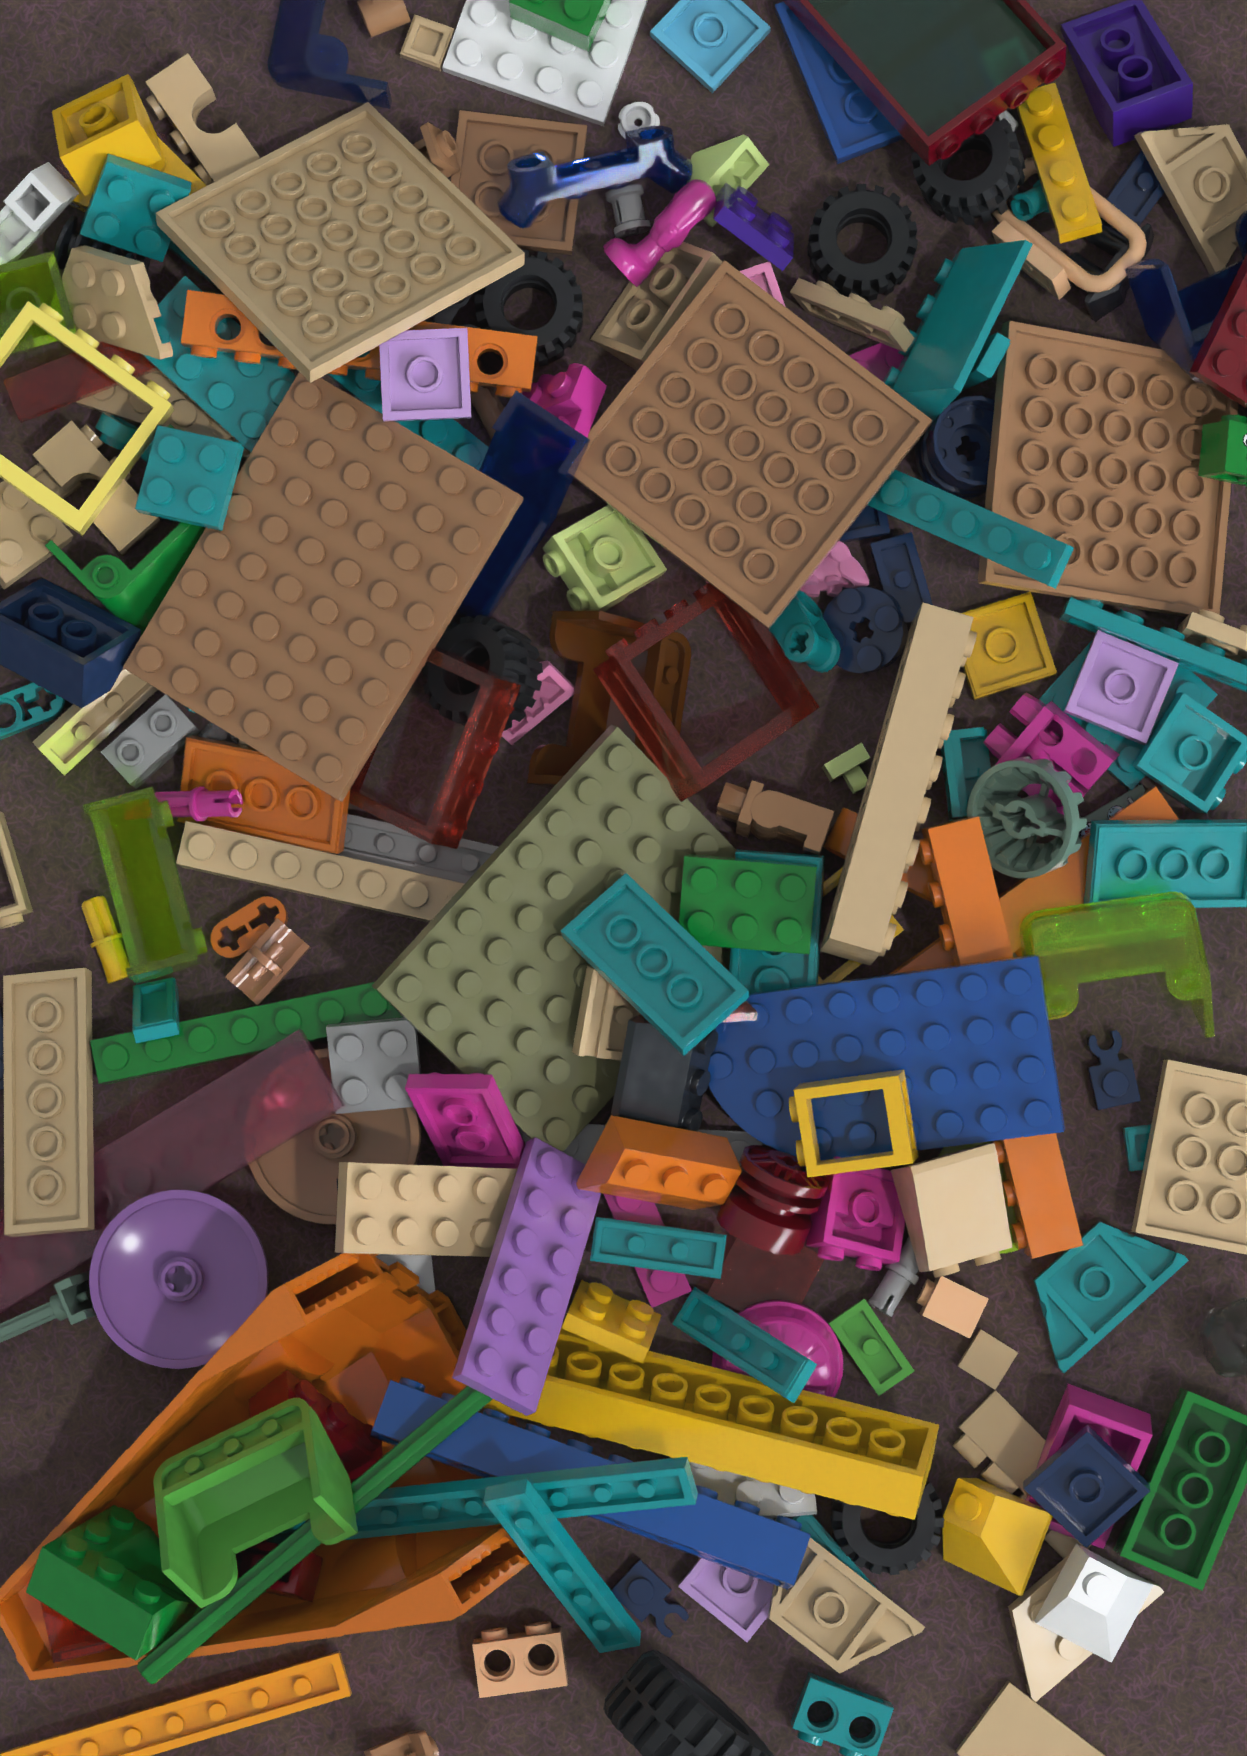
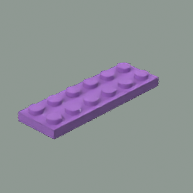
[452,1137,601,1416]

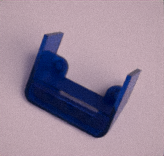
[268,0,392,109]

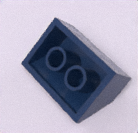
[0,578,141,708]

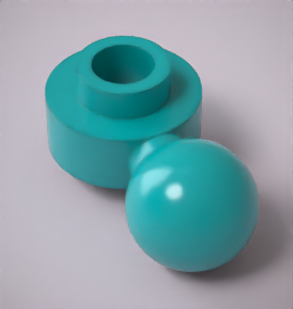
[95,411,154,463]

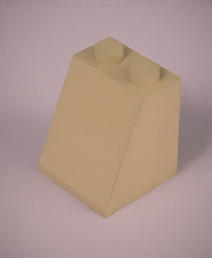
[891,1143,1012,1278]

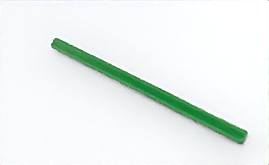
[137,1386,493,1684]

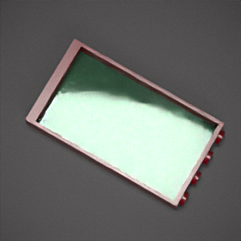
[783,0,1067,166]

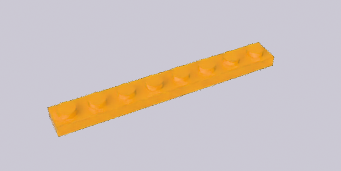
[0,1651,352,1756]

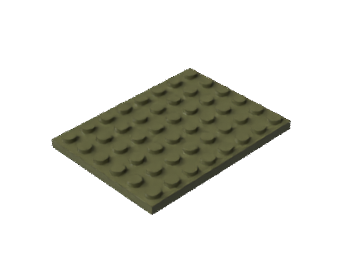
[372,724,737,1152]

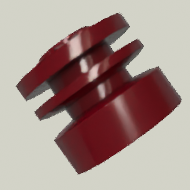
[716,1145,829,1255]

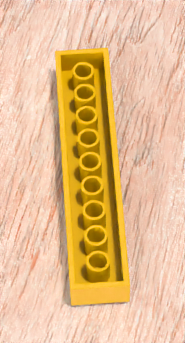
[483,1328,939,1520]

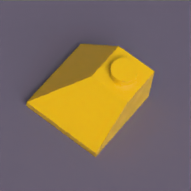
[942,1478,1053,1596]

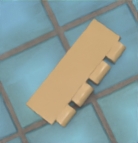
[952,1390,1091,1559]

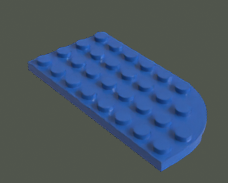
[708,954,1065,1160]

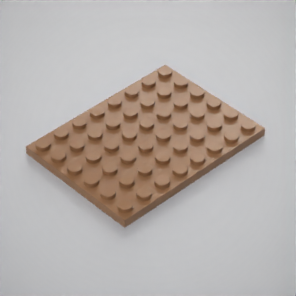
[123,372,524,802]

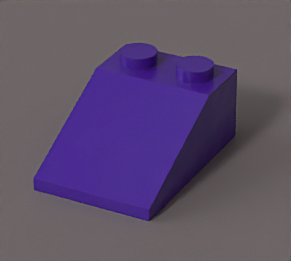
[1061,0,1193,147]

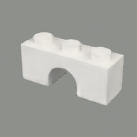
[0,162,79,279]

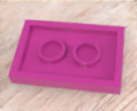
[405,1072,525,1169]

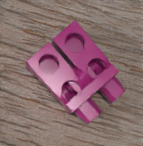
[983,693,1120,815]

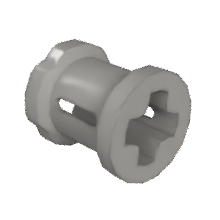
[605,184,651,238]

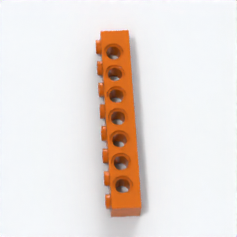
[181,290,538,399]

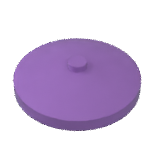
[89,1190,269,1369]

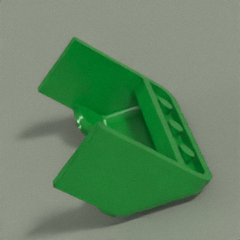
[45,424,206,636]

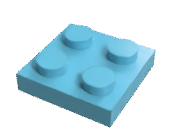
[650,0,771,93]

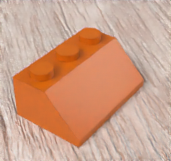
[576,1115,742,1210]

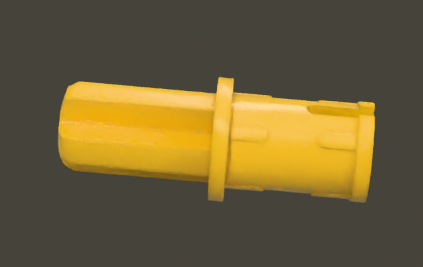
[81,896,134,984]

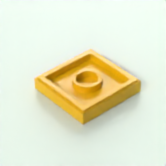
[961,592,1057,700]

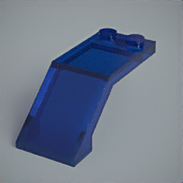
[457,390,590,618]

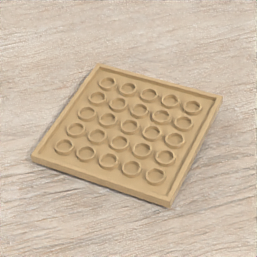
[156,102,525,383]

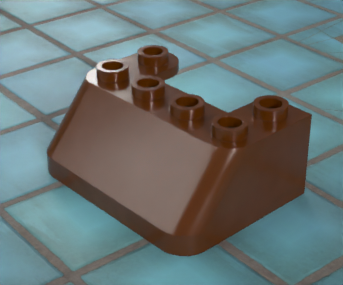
[527,610,691,789]

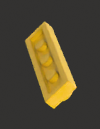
[1016,83,1102,244]

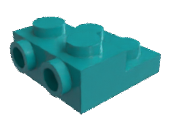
[1132,692,1247,813]

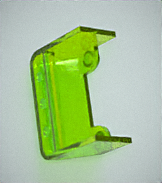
[83,787,208,984]
[1020,892,1215,1038]

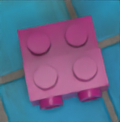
[511,363,607,475]
[806,1156,905,1271]

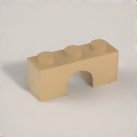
[145,53,260,186]
[33,420,162,557]

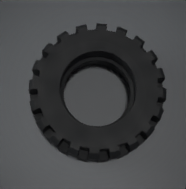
[603,1650,774,1756]

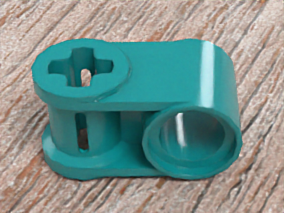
[769,590,840,673]

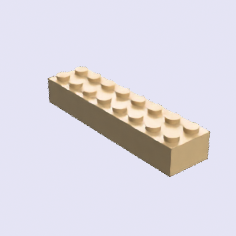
[820,603,977,966]

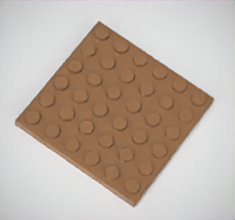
[562,260,932,629]
[978,321,1238,617]

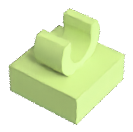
[822,743,870,794]

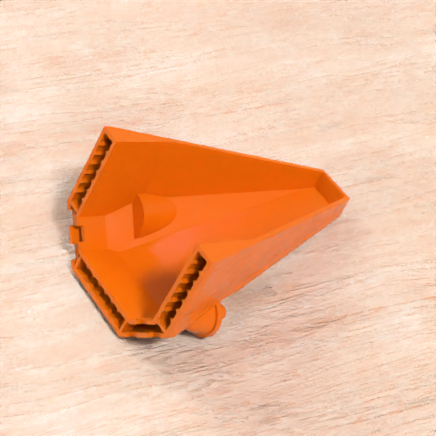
[0,1253,530,1681]

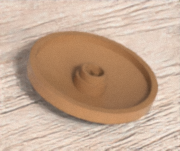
[244,1049,421,1224]

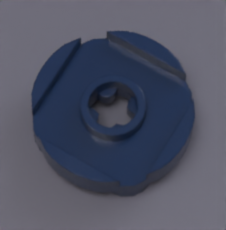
[823,586,908,674]

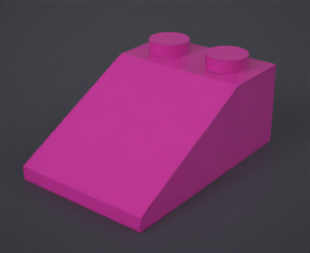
[1026,1384,1153,1549]

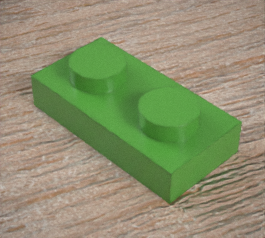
[828,1298,914,1396]

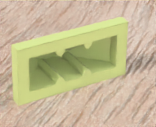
[688,134,769,227]

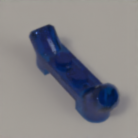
[497,126,693,229]

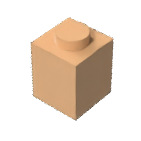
[916,1276,989,1338]

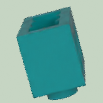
[791,1672,894,1756]

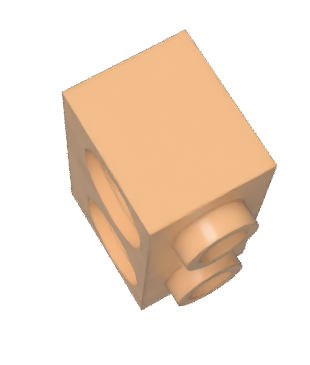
[472,1621,568,1698]

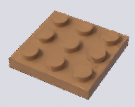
[451,110,588,255]

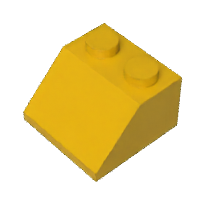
[52,74,162,196]

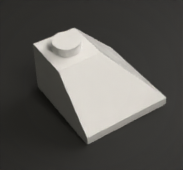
[1034,1543,1154,1663]

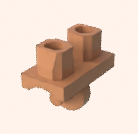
[225,918,311,1006]

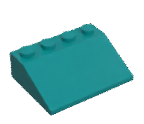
[883,240,1033,422]

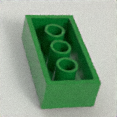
[1113,1387,1247,1591]

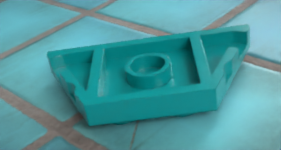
[1033,1222,1189,1373]

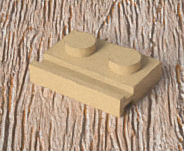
[572,966,640,1061]

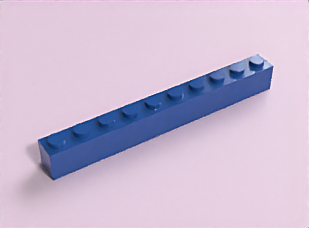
[370,1377,811,1589]

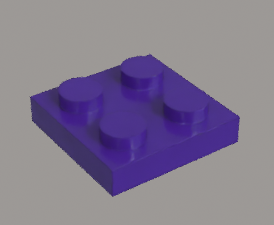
[713,183,794,271]

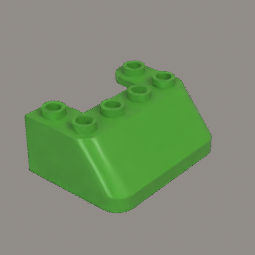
[153,1398,358,1608]

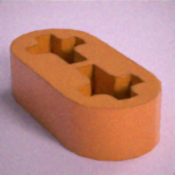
[210,896,288,959]

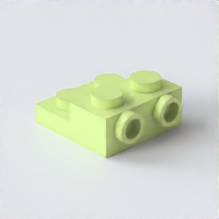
[542,505,667,612]

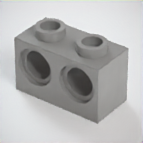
[101,694,201,789]

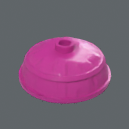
[712,1300,843,1398]

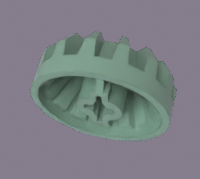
[967,756,1087,878]

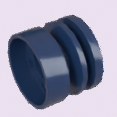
[915,396,995,499]

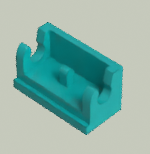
[940,727,991,821]

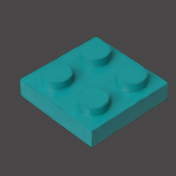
[80,153,191,262]
[135,425,244,531]

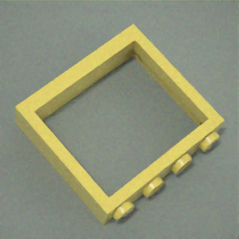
[0,301,174,536]

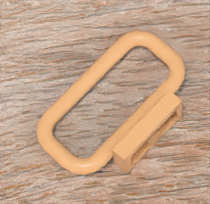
[992,157,1147,300]

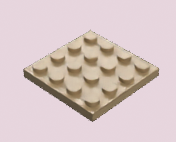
[1131,1060,1247,1255]

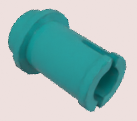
[1011,180,1050,221]

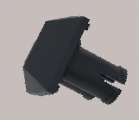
[1069,218,1154,322]

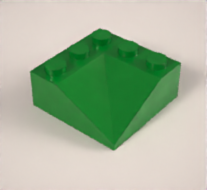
[26,1505,204,1661]

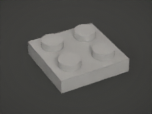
[326,1017,422,1114]

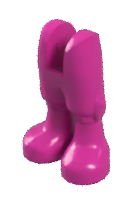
[603,179,716,287]

